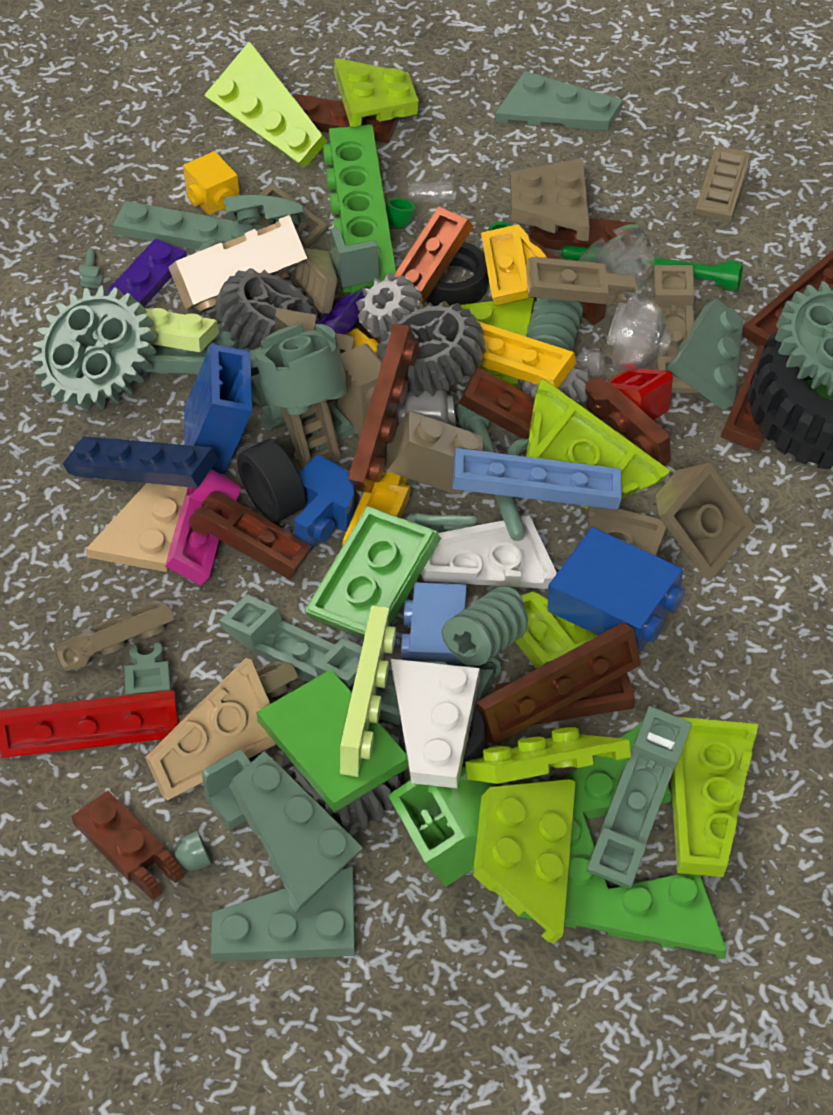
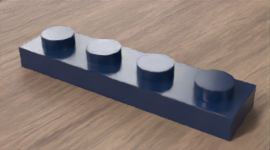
[63,436,218,488]

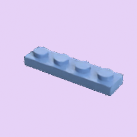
[452,448,622,510]

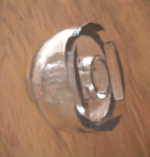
[579,224,656,297]
[604,291,673,371]

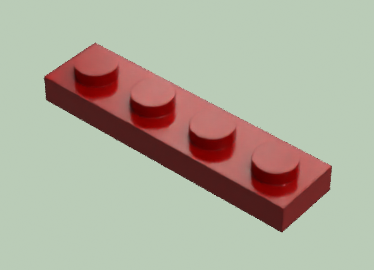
[0,690,179,758]

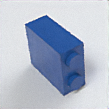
[184,344,252,474]
[548,527,685,653]

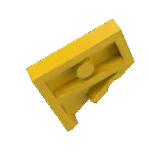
[481,224,547,306]

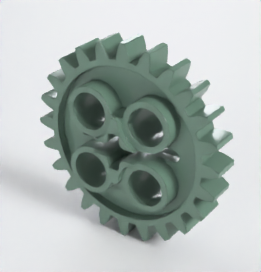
[775,281,833,396]
[32,286,157,411]

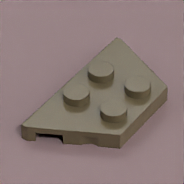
[510,159,590,241]

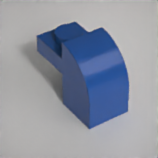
[293,454,355,551]

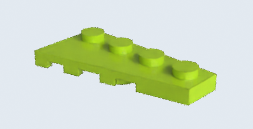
[671,717,759,877]

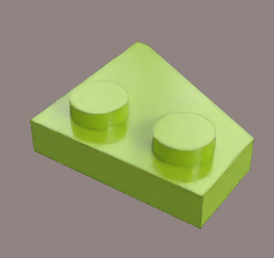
[515,591,598,669]

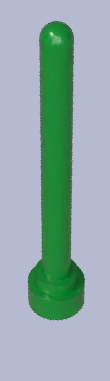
[561,245,743,292]

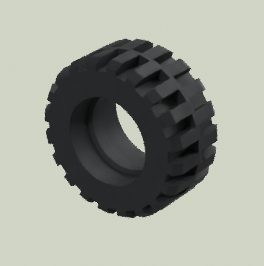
[748,329,833,470]

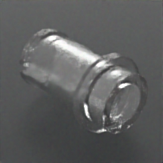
[408,177,454,207]

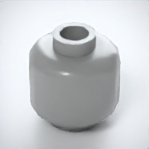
[397,389,457,427]

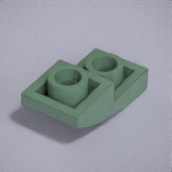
[224,195,308,229]

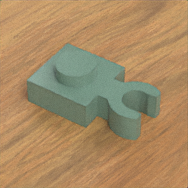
[124,642,171,695]

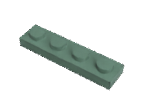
[112,201,266,250]

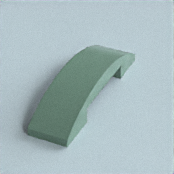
[219,594,362,687]
[586,706,692,889]

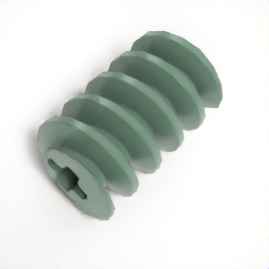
[526,298,583,351]
[442,586,528,667]

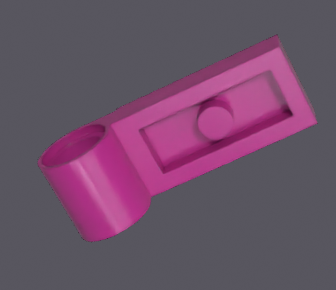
[165,469,241,586]

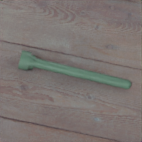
[456,404,526,541]

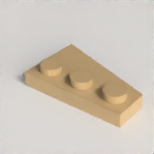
[86,483,188,572]
[145,658,276,800]

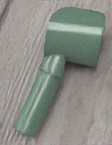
[79,248,103,289]

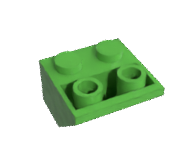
[388,767,495,887]

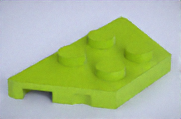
[334,58,419,127]
[526,379,670,510]
[473,779,576,944]

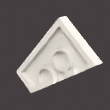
[421,515,557,589]
[391,659,480,788]

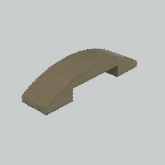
[653,265,699,393]

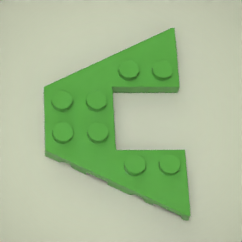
[516,722,727,959]

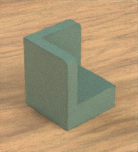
[330,227,379,287]
[202,749,251,831]

